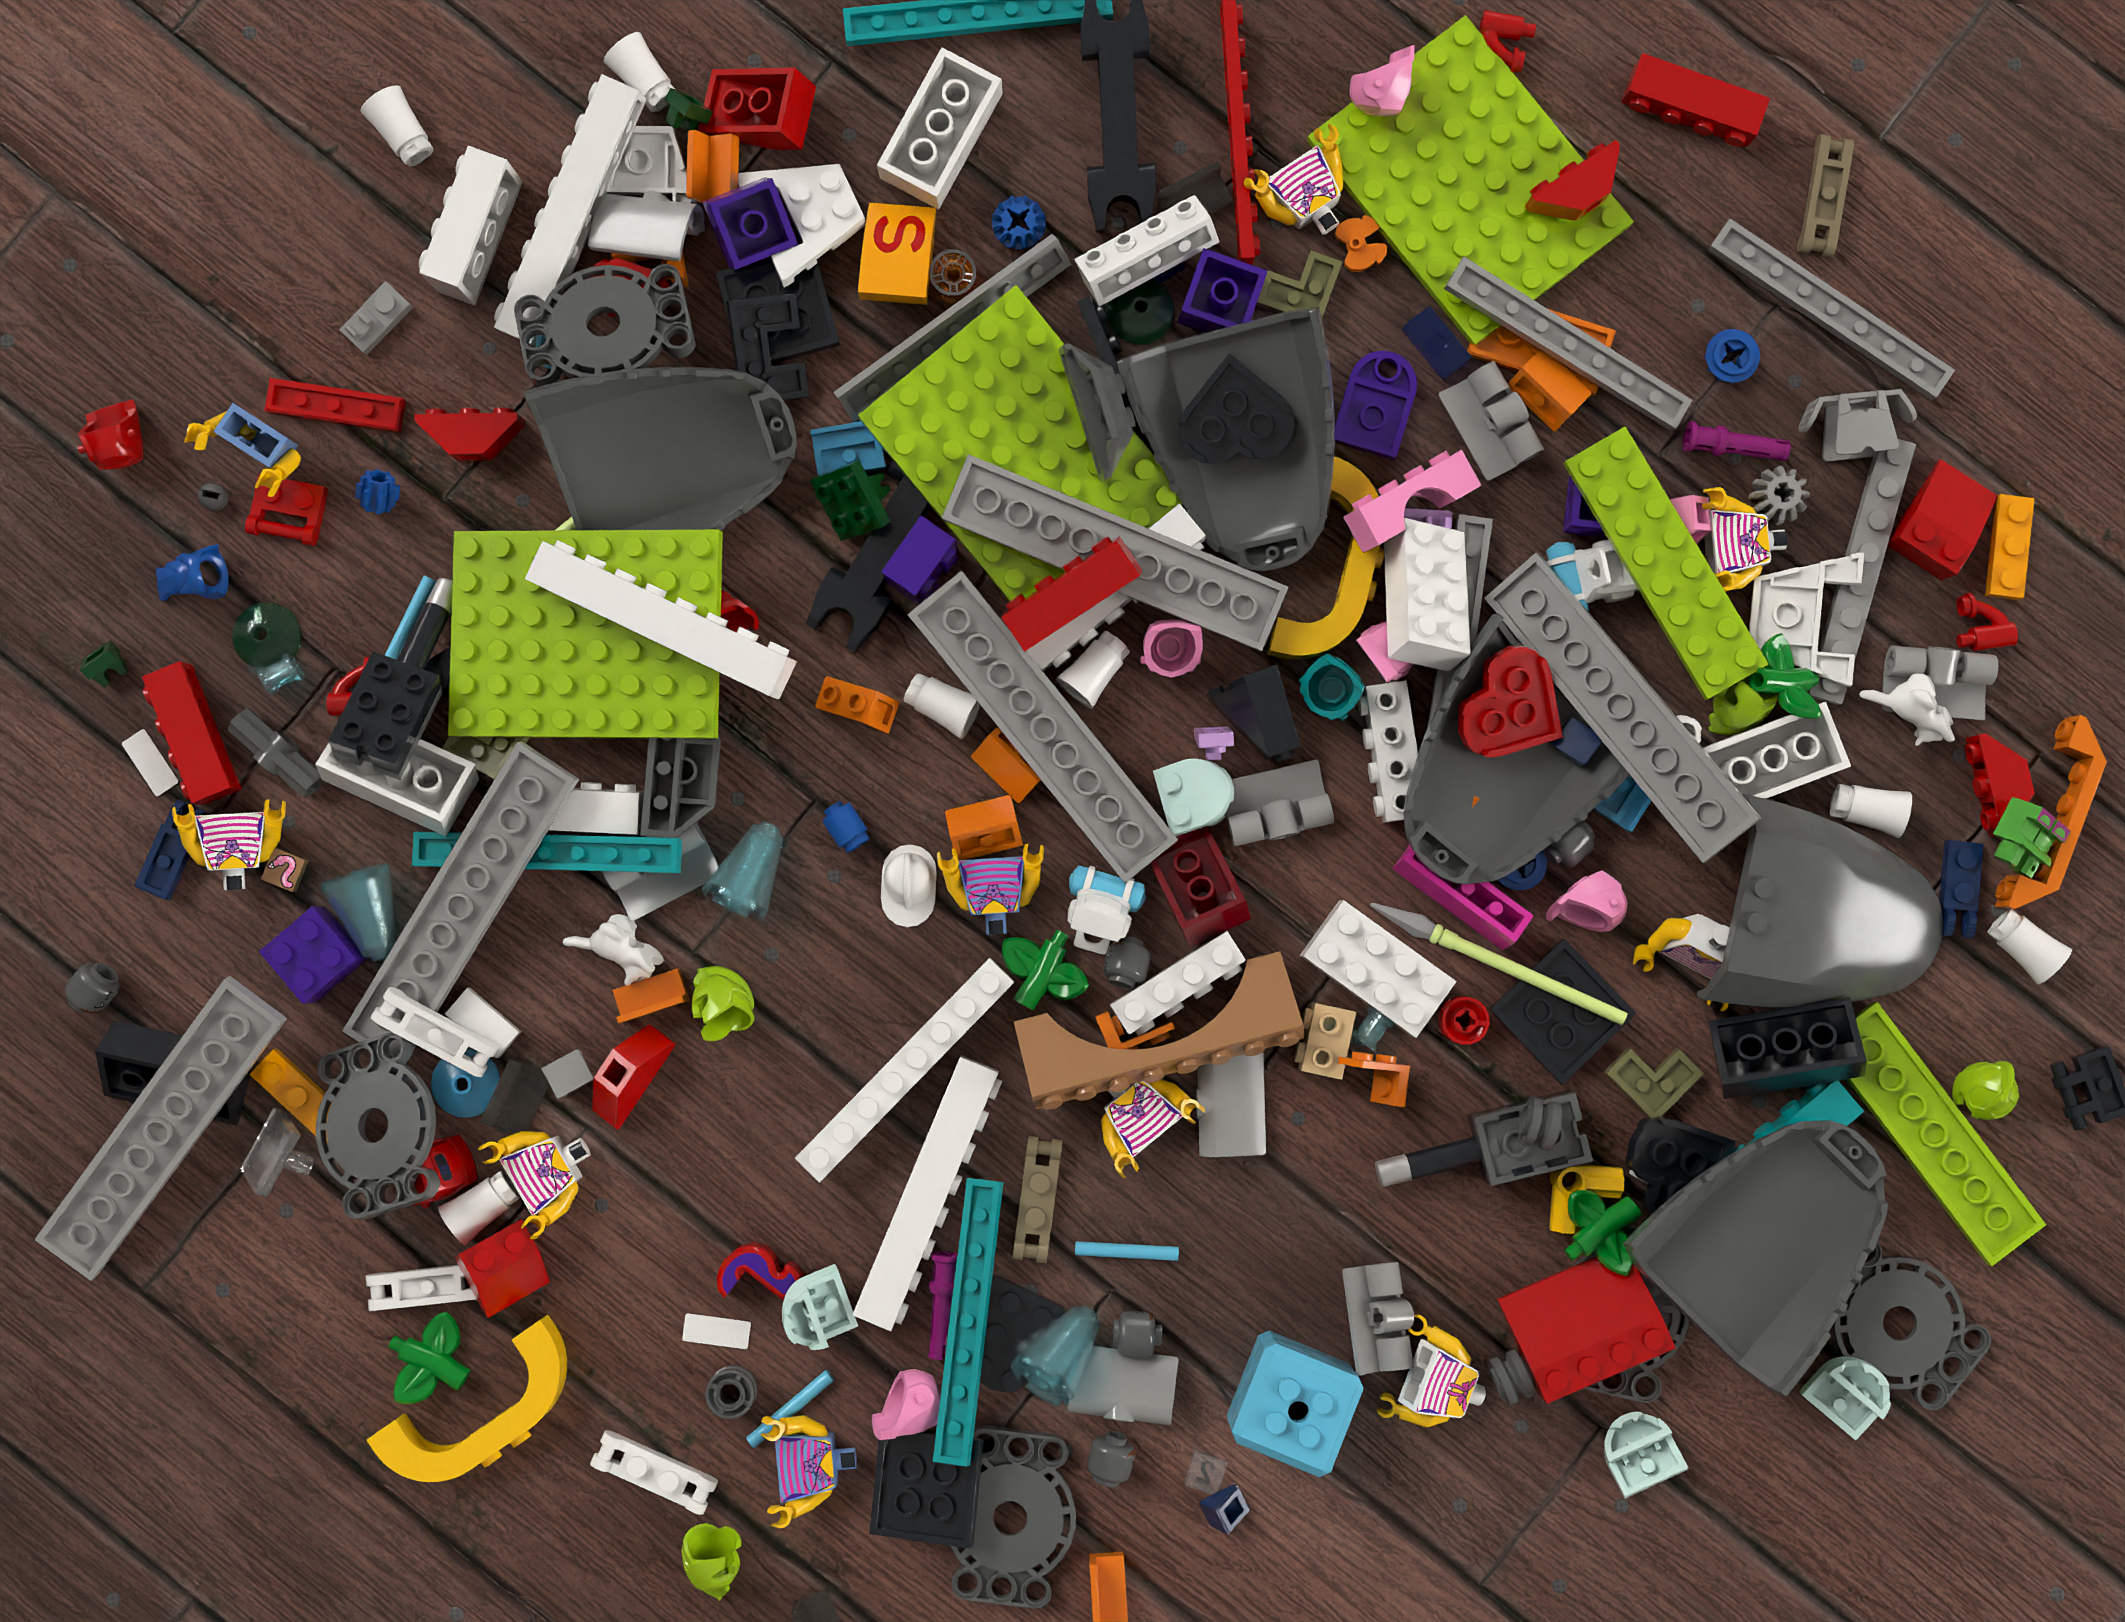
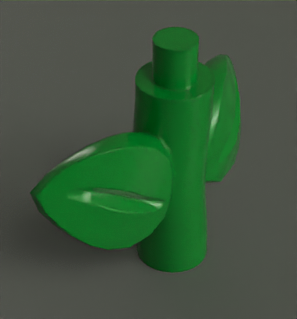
[1748,633,1822,719]
[1002,930,1089,1011]
[1564,1190,1642,1276]
[388,1312,471,1404]

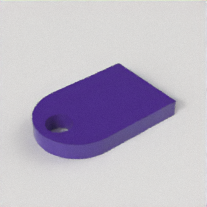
[1335,351,1417,460]

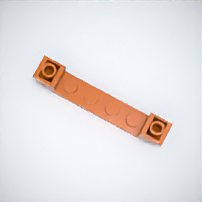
[1994,715,2107,909]

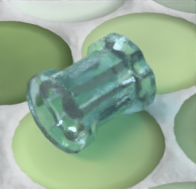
[257,652,304,695]
[1351,1006,1395,1052]

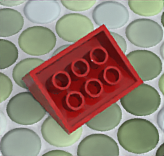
[1497,1256,1676,1404]

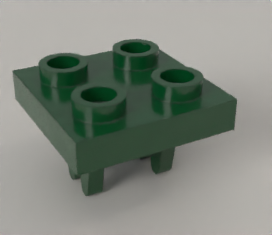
[809,460,891,541]

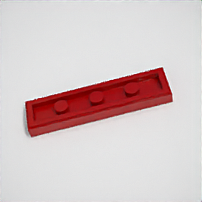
[264,378,406,433]

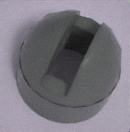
[198,483,229,511]

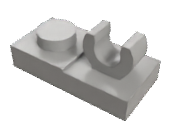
[339,281,414,355]

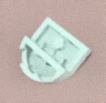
[1153,759,1234,836]
[782,1264,858,1350]
[1799,1357,1891,1440]
[1604,1412,1688,1499]

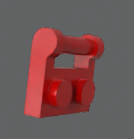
[245,474,329,546]

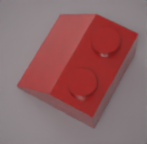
[454,1219,550,1318]

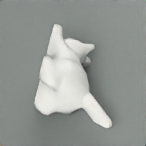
[1859,673,1955,746]
[563,914,664,986]

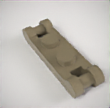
[1797,134,1854,258]
[1012,1136,1063,1264]

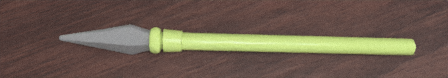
[1370,903,1628,1026]

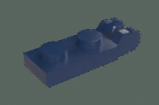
[134,800,207,900]
[1939,840,1984,939]

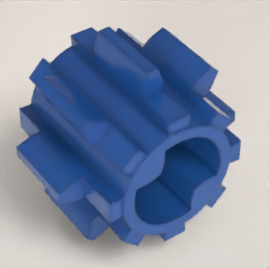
[355,469,400,514]

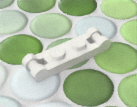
[371,987,500,1077]
[366,1265,476,1311]
[590,1430,718,1515]

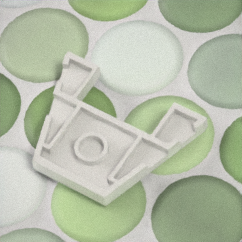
[607,126,705,232]
[738,164,866,287]
[1749,553,1864,687]

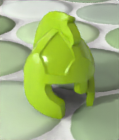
[1708,676,1778,735]
[692,966,754,1041]
[1952,1061,2019,1120]
[682,1523,741,1601]

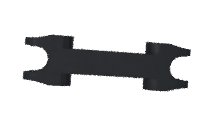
[1080,0,1156,233]
[806,461,930,654]

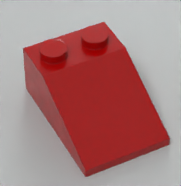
[698,67,816,150]
[1887,459,1998,581]

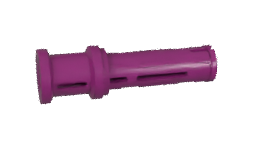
[1682,421,1791,462]
[928,1251,958,1360]

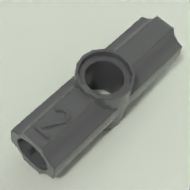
[227,708,323,798]

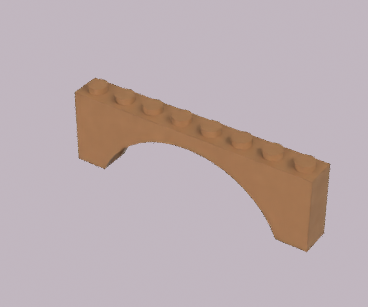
[1014,951,1304,1110]

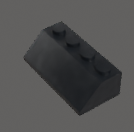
[1708,997,1867,1099]
[95,1021,251,1125]

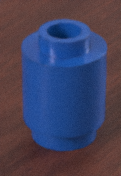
[822,801,870,854]

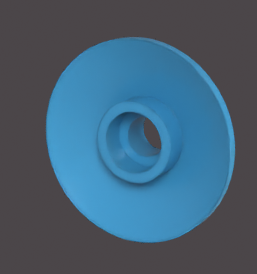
[431,1049,501,1118]

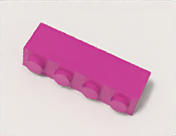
[1392,844,1534,951]

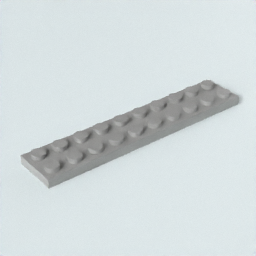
[942,454,1288,652]
[1485,553,1761,863]
[907,571,1178,883]
[342,742,579,1058]
[35,976,287,1281]

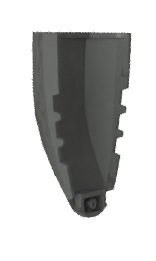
[1117,307,1335,571]
[524,367,797,530]
[1403,613,1630,885]
[1696,794,1943,1007]
[1623,1121,1889,1397]

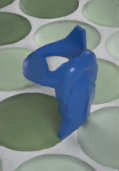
[156,544,228,601]

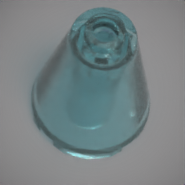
[702,821,784,921]
[320,863,397,961]
[1011,1306,1100,1406]

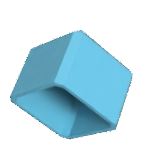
[1226,1330,1363,1477]

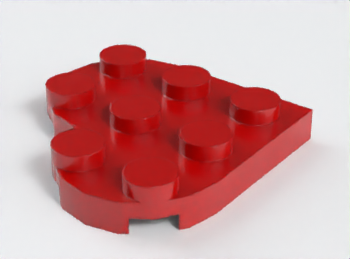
[1458,645,1563,757]

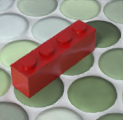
[1621,53,1770,147]
[1001,536,1143,652]
[142,661,242,805]

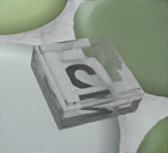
[1184,1449,1228,1494]

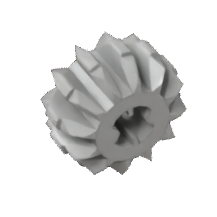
[1748,466,1810,525]

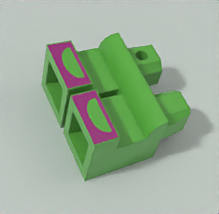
[1993,797,2071,879]

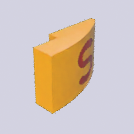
[858,203,936,305]

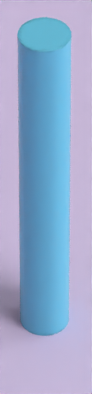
[385,576,436,660]
[1075,1241,1179,1261]
[746,1370,834,1448]

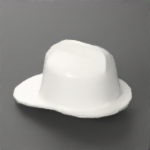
[881,845,937,927]

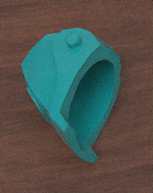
[1299,654,1365,721]

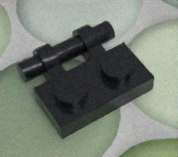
[2050,1046,2125,1130]

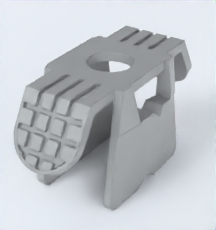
[1798,389,1917,462]

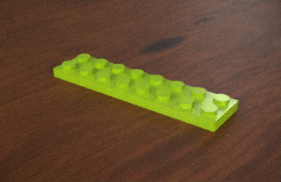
[1563,426,1768,700]
[1847,1002,2046,1266]

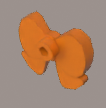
[1334,215,1387,272]

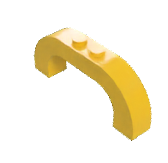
[1267,457,1384,660]
[367,1315,567,1482]

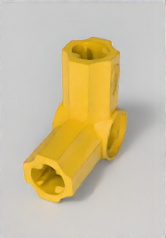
[1549,1165,1625,1234]

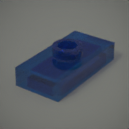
[1402,305,1472,381]

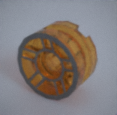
[930,250,977,303]

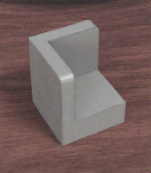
[541,1049,597,1099]

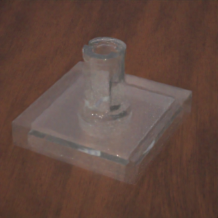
[241,1108,314,1197]

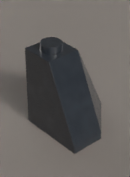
[1207,665,1301,763]

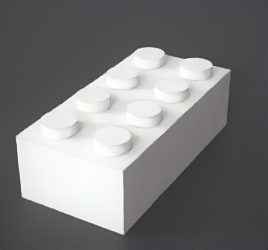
[877,48,1003,210]
[419,146,523,305]
[1384,518,1470,671]
[1702,702,1851,799]
[315,739,479,836]
[1299,900,1457,1038]

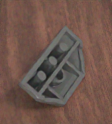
[1058,343,1135,482]
[640,736,721,838]

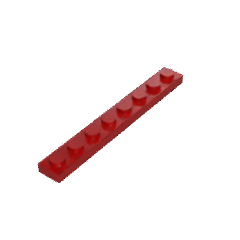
[1219,0,1260,265]

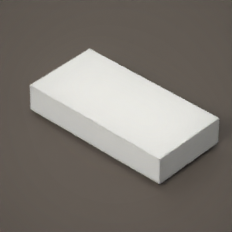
[445,988,522,1058]

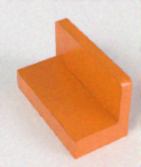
[686,130,739,204]
[1508,350,1591,432]
[971,727,1042,803]
[945,795,1023,861]
[612,968,690,1023]
[1089,1552,1128,1622]

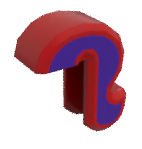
[717,1242,804,1300]

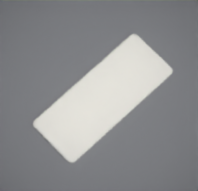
[122,729,178,796]
[682,1313,751,1349]

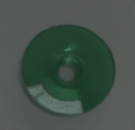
[1107,279,1174,345]
[232,602,301,670]

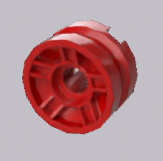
[1437,996,1490,1045]

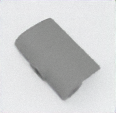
[588,191,704,261]
[1438,361,1545,481]
[1882,646,1998,720]
[1225,760,1334,846]
[602,822,722,921]
[1196,1052,1266,1157]
[1342,1262,1414,1376]
[1067,1344,1179,1426]

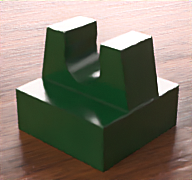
[664,88,713,132]
[79,640,128,688]

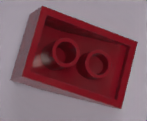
[1149,826,1251,948]

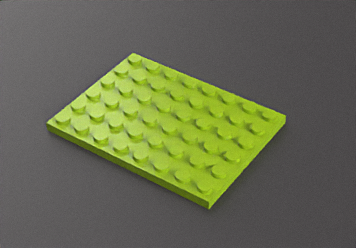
[1307,15,1634,346]
[857,285,1182,601]
[448,529,723,739]

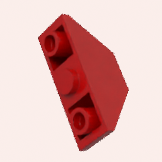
[1525,140,1620,221]
[415,408,525,461]
[1965,733,2035,837]
[592,1024,676,1129]

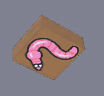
[261,848,309,892]

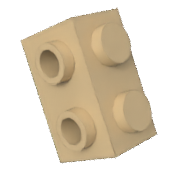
[1294,1002,1356,1080]

